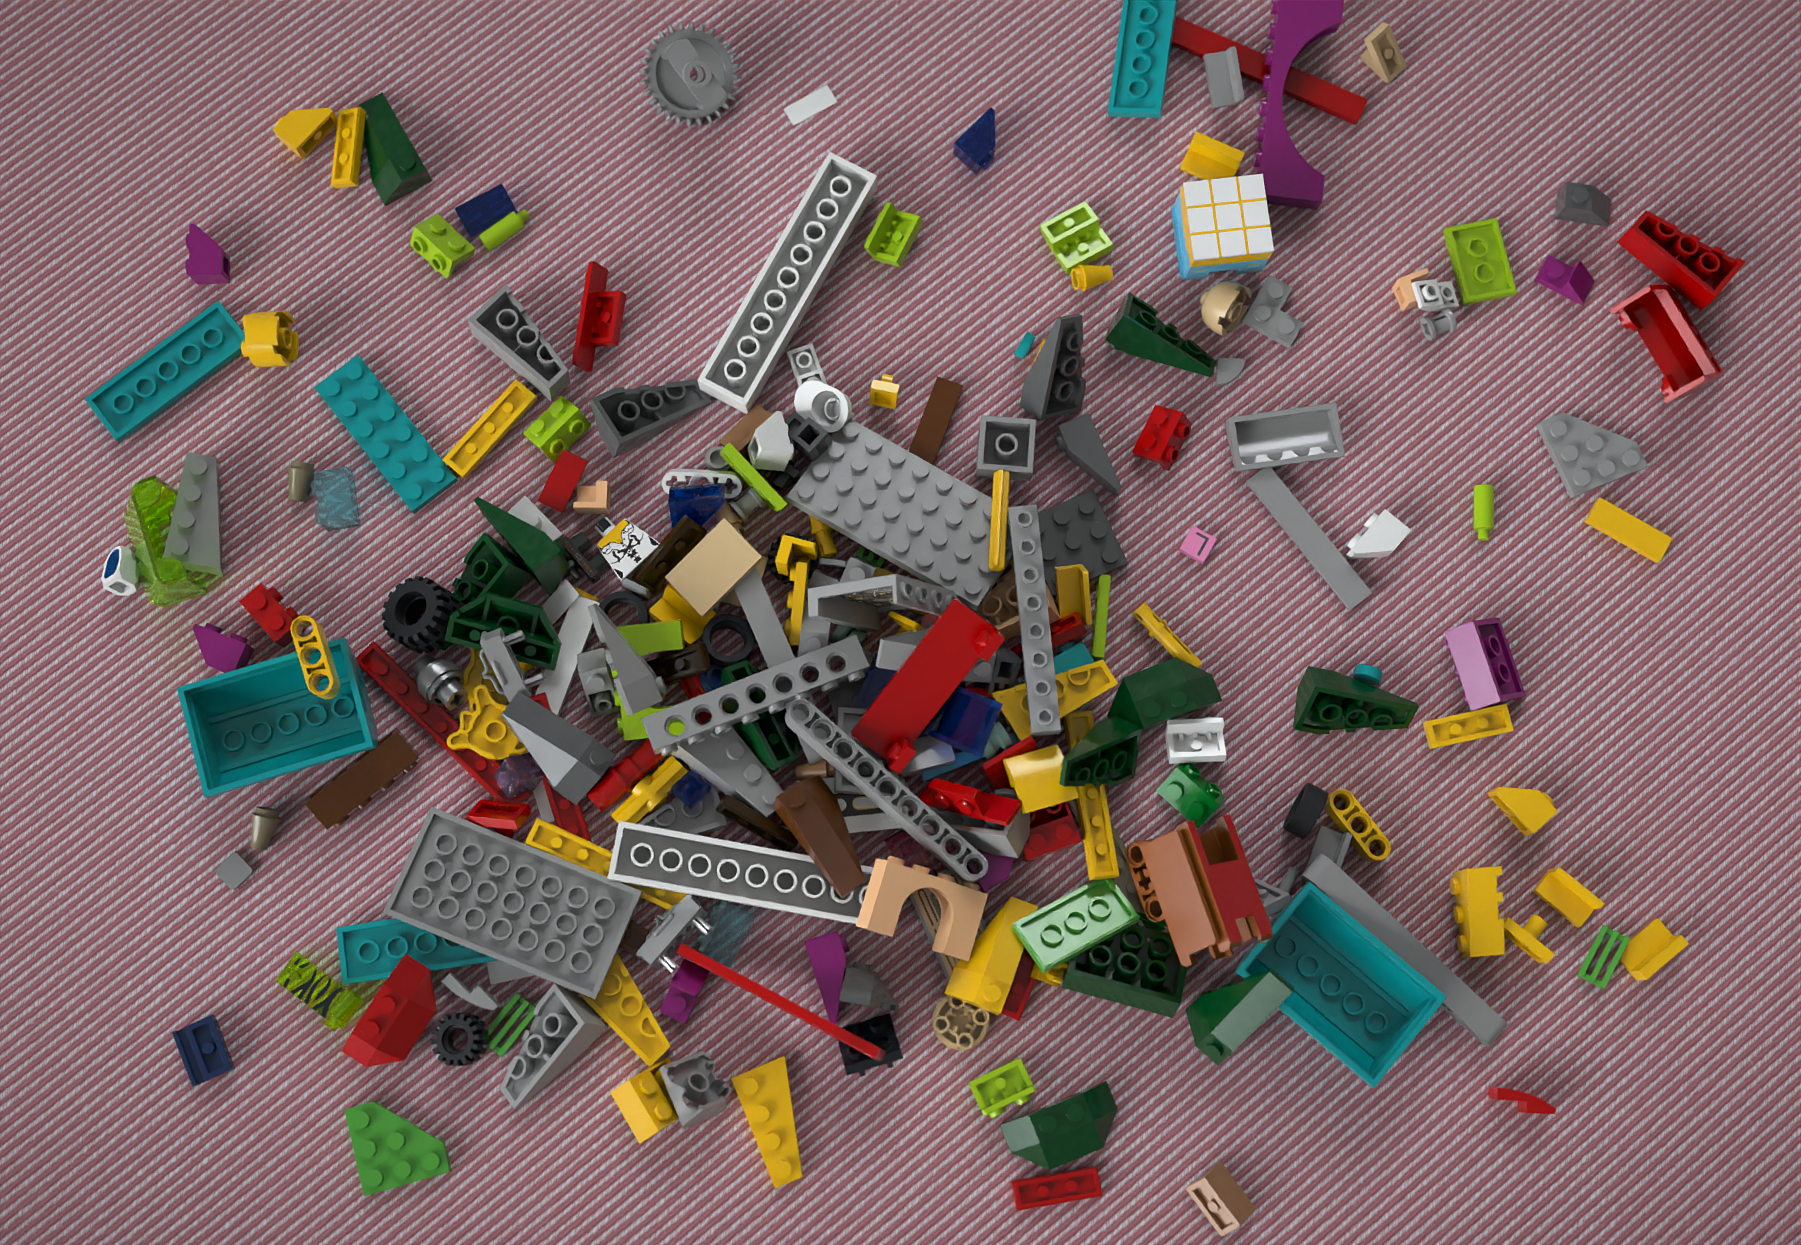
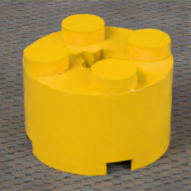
[241,311,299,368]

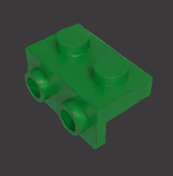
[1156,763,1225,828]

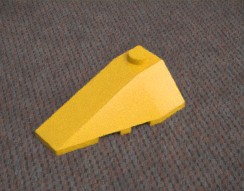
[944,896,1038,1015]

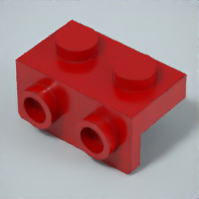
[1132,405,1192,471]

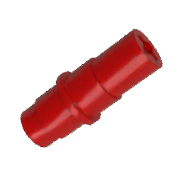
[586,738,666,812]

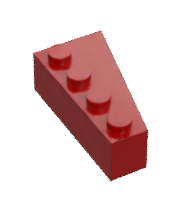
[1617,210,1746,311]

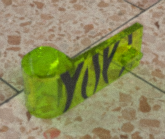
[276,952,365,1031]

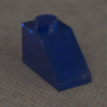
[953,107,996,174]
[668,483,725,529]

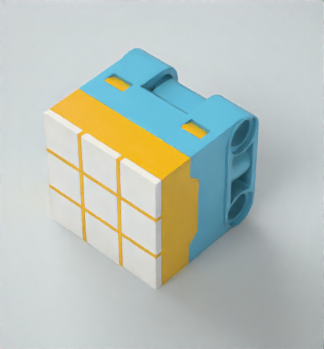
[1172,174,1274,280]

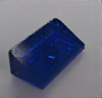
[455,184,518,238]

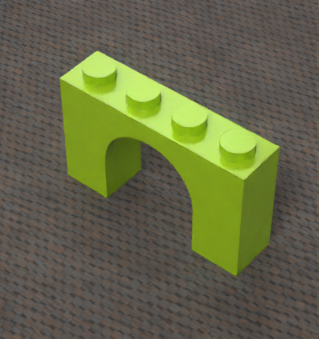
[611,619,685,741]

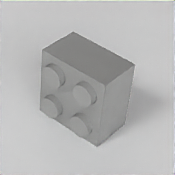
[976,415,1036,481]

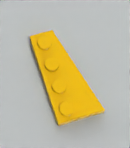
[991,660,1118,741]
[578,952,671,1067]

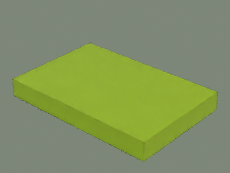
[1443,218,1517,306]
[720,442,787,512]

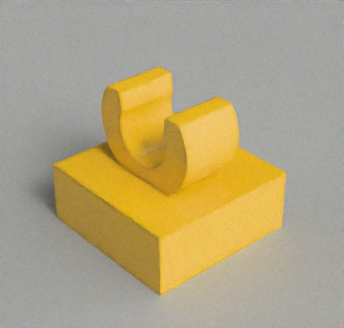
[869,373,899,409]
[1030,961,1068,987]

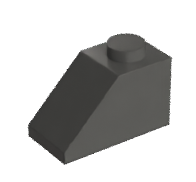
[1554,182,1611,226]

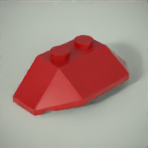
[342,954,437,1067]

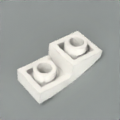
[1412,279,1459,311]
[786,343,827,387]

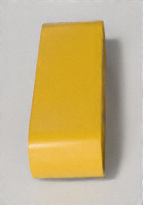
[291,615,341,700]
[1324,789,1391,862]

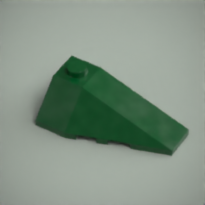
[1105,292,1216,377]
[474,497,569,597]
[1059,716,1142,786]

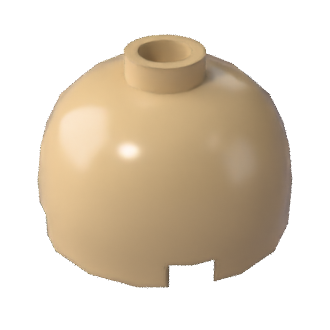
[1200,281,1252,337]

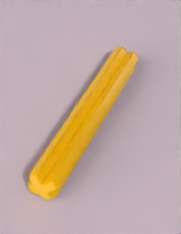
[988,469,1010,572]

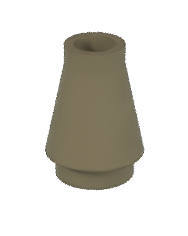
[288,461,316,502]
[250,806,281,850]

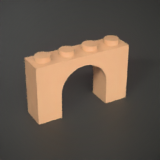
[856,856,988,961]

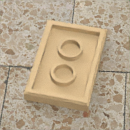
[665,518,764,618]

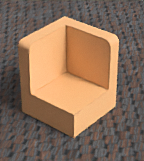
[1392,268,1429,311]
[573,481,611,514]

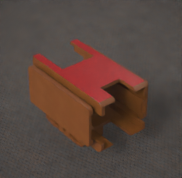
[1125,814,1273,967]

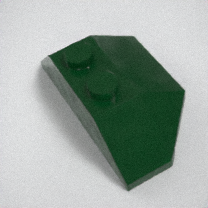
[445,592,562,671]
[1107,657,1222,732]
[722,660,800,770]
[1000,1081,1118,1170]

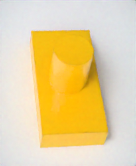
[1503,914,1555,964]

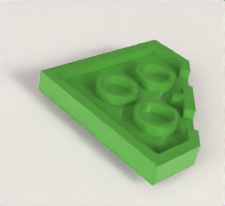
[344,1101,452,1196]

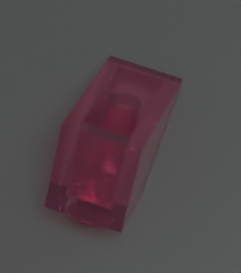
[884,830,938,877]

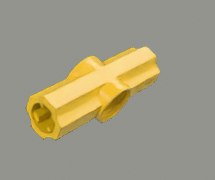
[611,756,689,824]

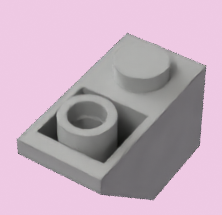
[577,648,620,717]

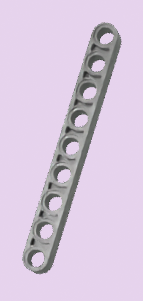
[734,529,828,765]
[785,699,988,883]
[1301,854,1508,1047]

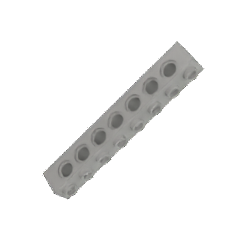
[1008,504,1061,736]
[642,635,869,756]

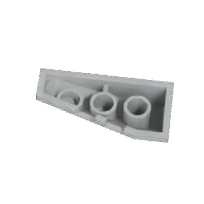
[876,619,996,683]

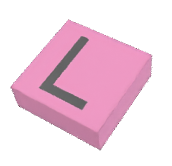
[1178,526,1217,564]

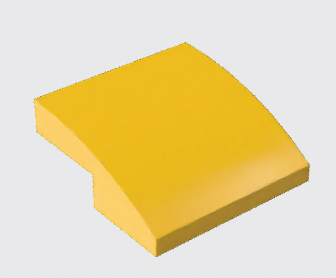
[1003,745,1079,814]

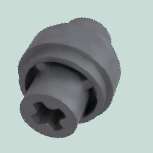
[413,654,468,709]

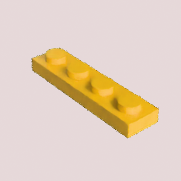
[442,379,538,480]

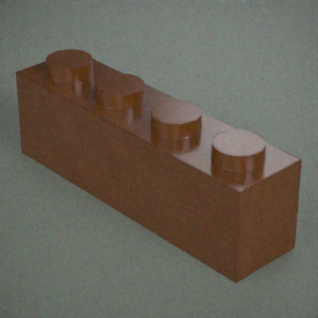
[305,727,419,830]

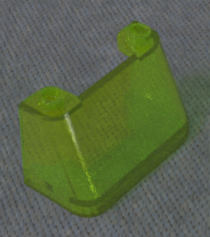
[124,475,208,607]

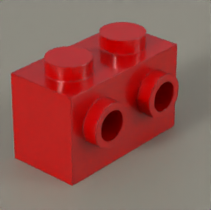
[239,583,306,648]

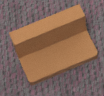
[719,403,774,457]
[1185,1161,1255,1237]

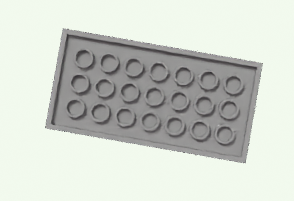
[787,419,1012,611]
[383,806,643,1000]

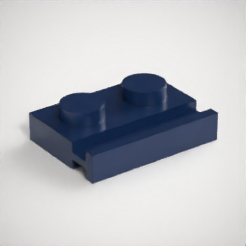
[172,1015,235,1087]

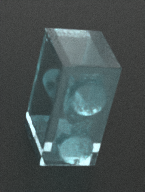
[311,466,361,532]

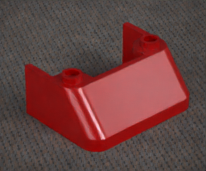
[1610,284,1724,403]

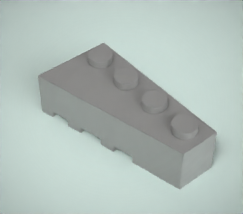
[468,284,570,402]
[163,452,223,576]
[671,717,784,819]

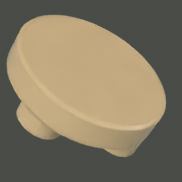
[932,995,990,1050]

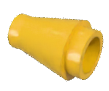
[1071,265,1113,291]

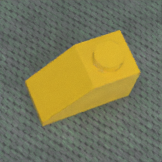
[272,108,338,160]
[1487,787,1558,836]

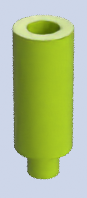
[478,209,530,252]
[1473,484,1494,541]

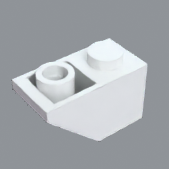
[748,411,794,471]
[1345,509,1411,559]

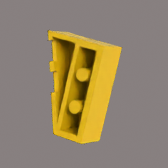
[1450,866,1505,958]

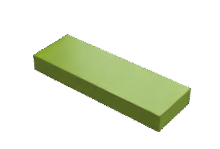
[1091,574,1111,662]

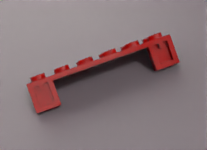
[851,599,1005,775]

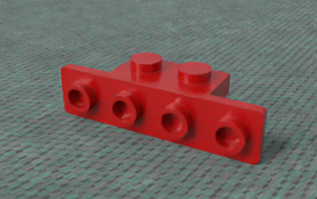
[572,261,627,372]
[918,778,1022,826]

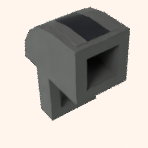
[784,411,833,462]

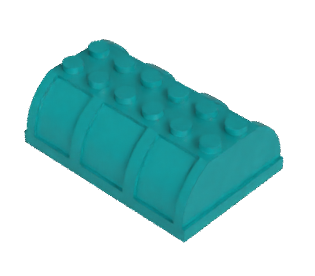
[177,637,378,798]
[1235,881,1447,1088]

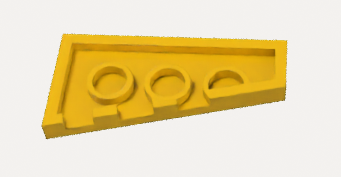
[731,1056,803,1189]

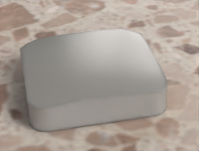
[819,558,848,570]
[622,578,651,600]
[215,852,254,890]

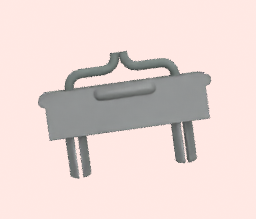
[479,628,546,703]
[637,894,713,974]

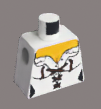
[595,517,659,583]

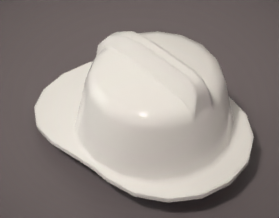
[794,380,855,433]

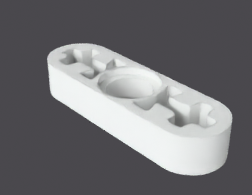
[662,469,743,498]

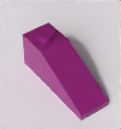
[804,931,850,1024]

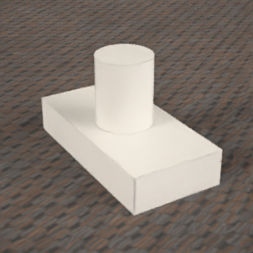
[508,496,564,541]

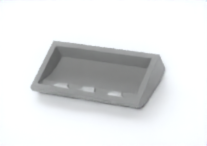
[1225,402,1345,472]

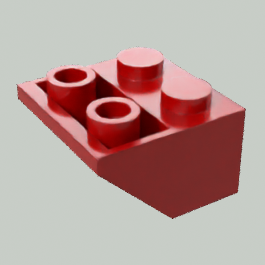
[1021,801,1081,863]

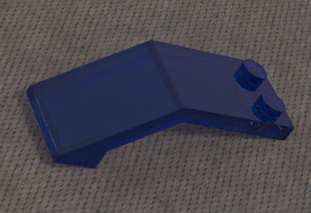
[855,653,1003,758]

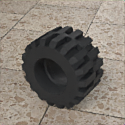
[382,576,460,653]

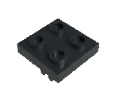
[837,1013,903,1077]

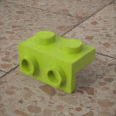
[864,202,924,267]
[410,214,475,278]
[523,395,591,462]
[968,1057,1036,1118]

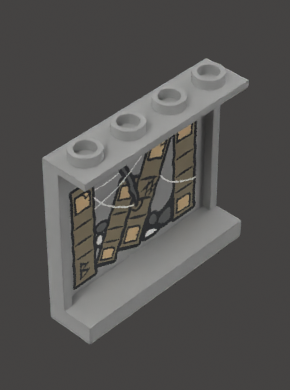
[808,574,958,632]

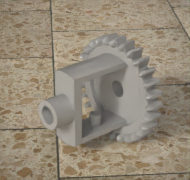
[639,21,741,126]

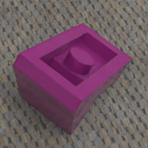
[1534,255,1595,305]
[659,959,710,1024]

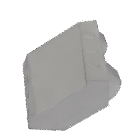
[660,1050,730,1130]

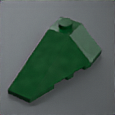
[359,92,432,206]
[441,533,532,651]
[1293,666,1419,735]
[1185,969,1295,1065]

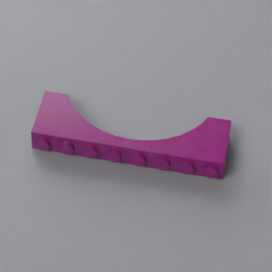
[1253,0,1344,210]

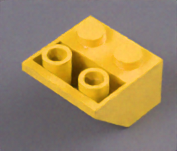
[610,1057,679,1143]

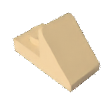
[1360,23,1407,83]

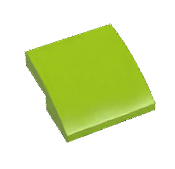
[1039,201,1114,275]

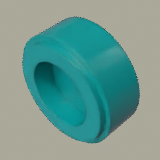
[1014,331,1036,359]
[1353,664,1383,685]

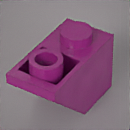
[185,224,230,285]
[193,623,254,673]
[966,849,1013,893]

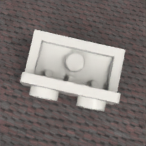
[1165,717,1226,764]

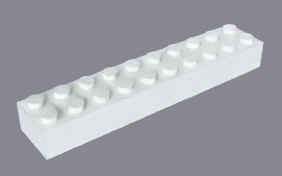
[697,152,877,414]
[608,821,873,924]

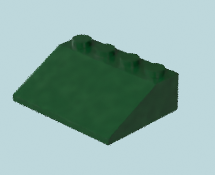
[1061,912,1187,1018]

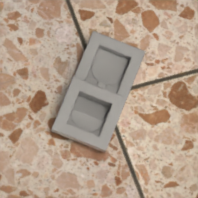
[441,973,503,1011]

